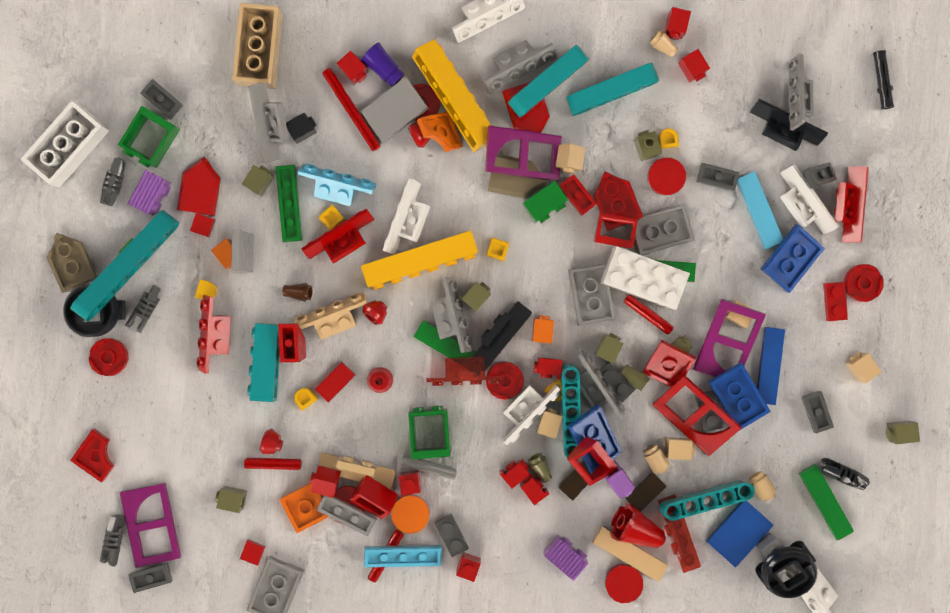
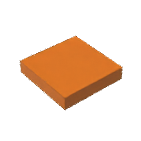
[279,483,328,533]

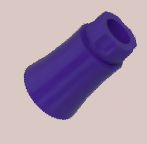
[361,42,405,87]

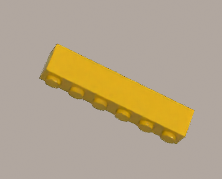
[412,39,493,153]
[361,230,478,290]

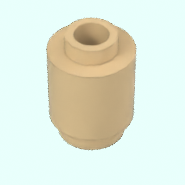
[643,444,670,474]
[749,471,777,501]

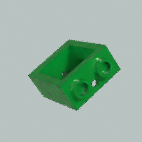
[118,106,180,168]
[408,406,451,460]

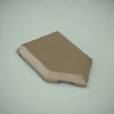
[488,154,547,198]
[47,233,98,293]

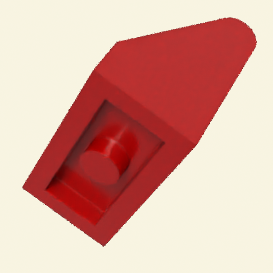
[593,212,638,249]
[567,436,618,486]

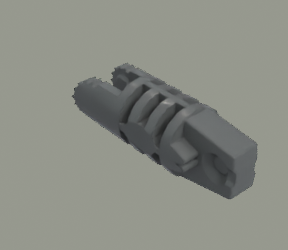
[100,157,126,206]
[125,285,161,333]
[100,515,124,567]

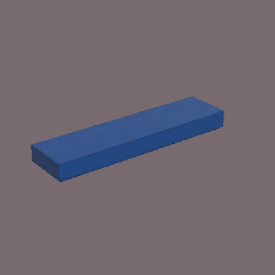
[757,327,785,405]

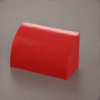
[350,475,398,519]

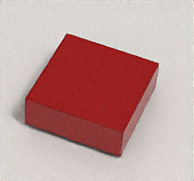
[190,213,215,238]
[240,539,266,566]

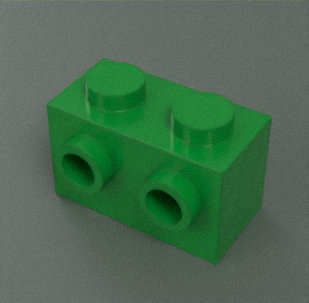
[522,181,568,224]

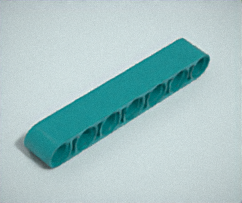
[70,210,180,322]

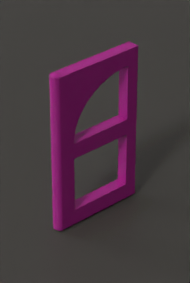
[485,125,562,181]
[693,299,766,377]
[120,483,181,568]

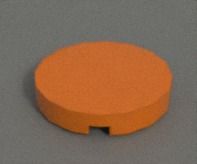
[391,494,430,534]

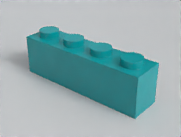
[247,323,280,402]

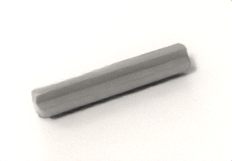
[401,455,457,480]

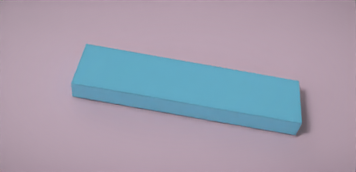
[737,171,783,249]
[364,545,442,567]

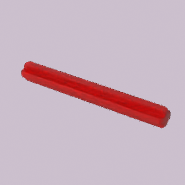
[322,68,381,152]

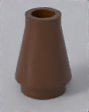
[282,283,313,302]

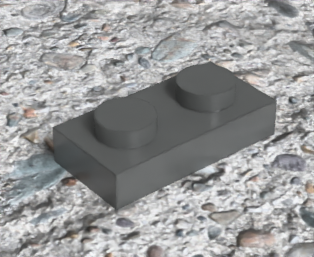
[140,79,183,119]
[804,162,837,188]
[696,163,740,192]
[600,362,636,403]
[695,390,723,432]
[801,391,834,434]
[435,513,469,557]
[128,562,173,593]

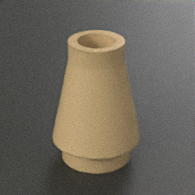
[649,30,679,57]

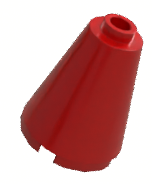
[610,503,666,548]

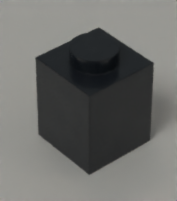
[286,112,317,144]

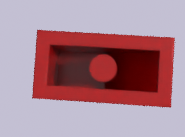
[278,323,306,362]

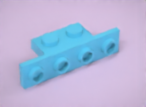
[298,164,376,206]

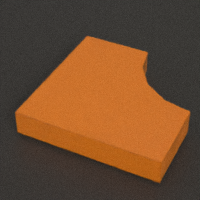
[417,112,463,152]

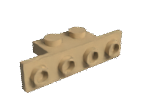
[293,292,367,340]
[318,452,396,489]

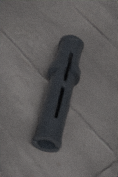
[873,50,894,110]

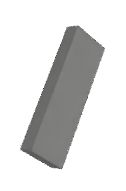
[317,496,377,537]

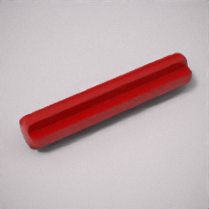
[624,295,674,335]
[244,458,302,470]
[368,530,404,583]

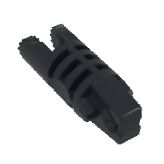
[821,457,870,490]

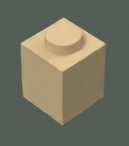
[556,143,585,174]
[725,300,753,329]
[846,352,882,383]
[536,407,563,439]
[665,437,695,460]

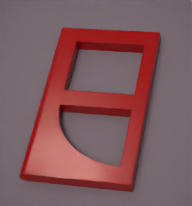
[652,375,741,456]

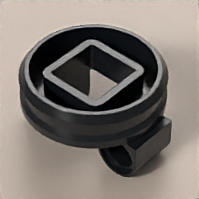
[63,284,126,337]
[755,541,818,598]

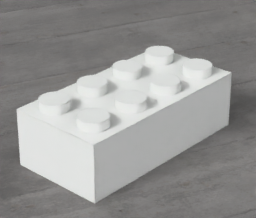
[21,101,110,188]
[600,246,690,310]

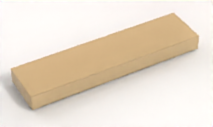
[592,526,668,582]

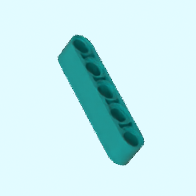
[508,44,589,118]
[566,63,660,116]
[561,363,581,457]
[659,480,755,521]

